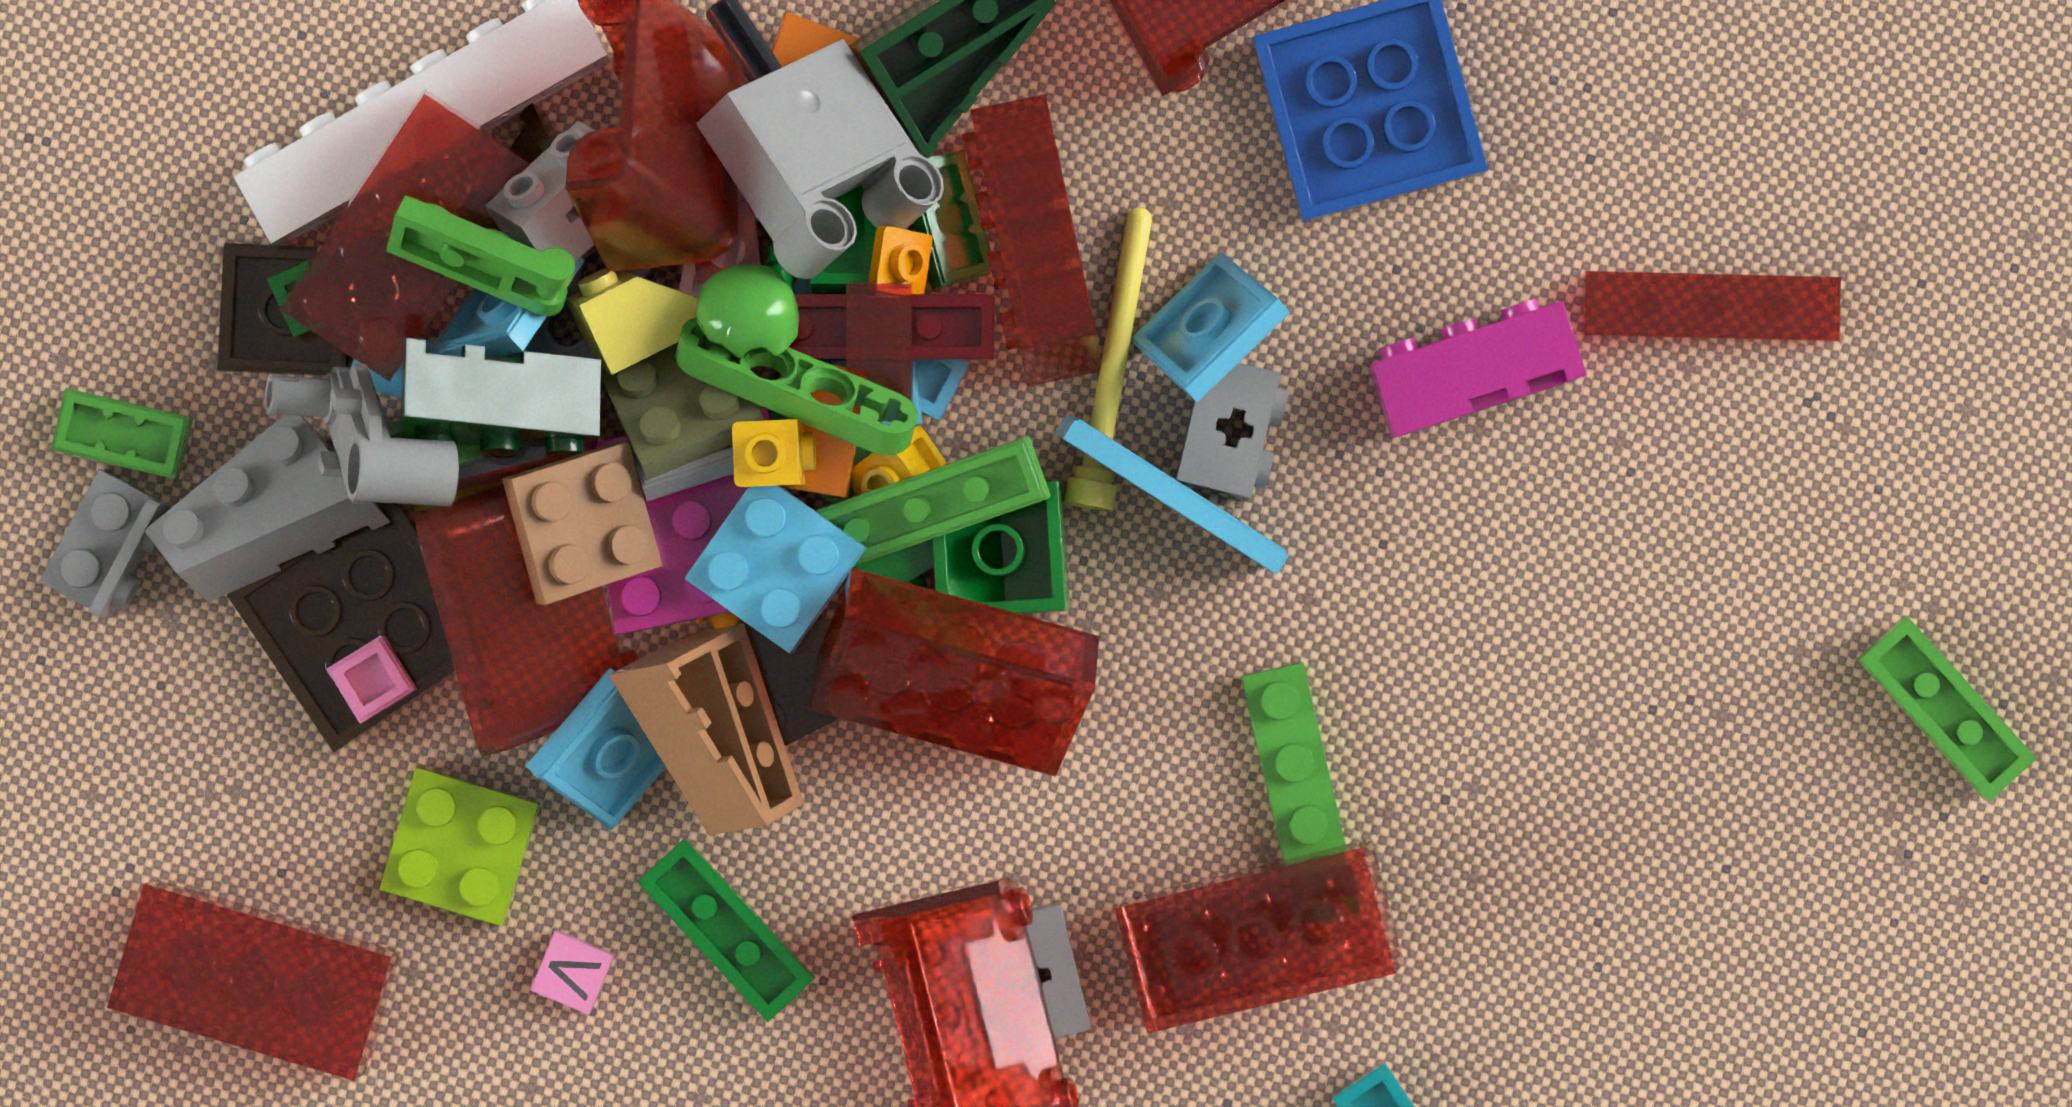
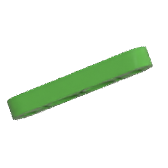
[675,317,918,455]

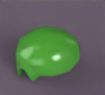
[696,263,799,358]

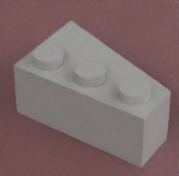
[144,415,390,602]

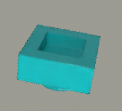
[1331,1061,1414,1107]

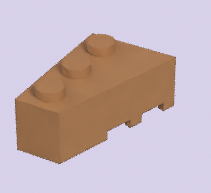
[609,623,804,835]

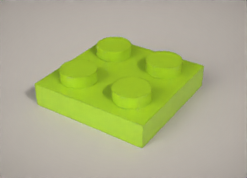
[379,767,541,926]

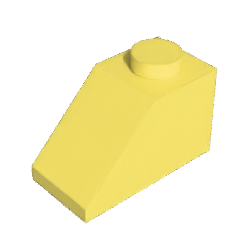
[566,267,698,375]

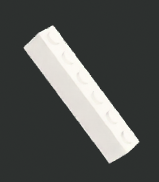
[233,0,612,247]

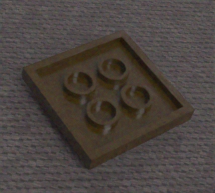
[226,502,495,753]

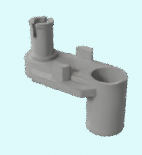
[265,363,459,506]

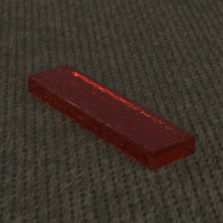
[1582,271,1841,342]

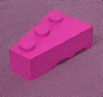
[1368,298,1587,439]

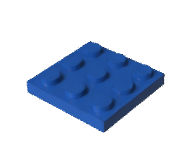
[1252,0,1488,223]

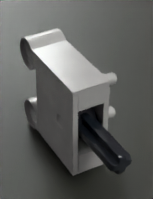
[696,0,944,279]

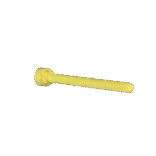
[1063,207,1152,512]

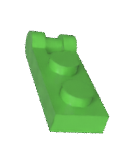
[386,195,576,316]

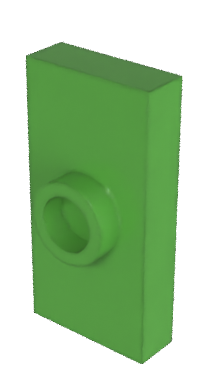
[51,388,193,480]

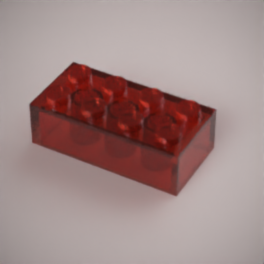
[280,88,532,382]
[809,568,1099,777]
[1114,838,1404,1034]
[107,880,401,1081]

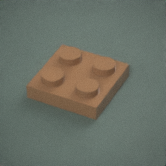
[502,441,662,605]

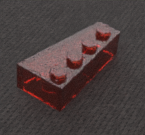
[962,94,1101,387]

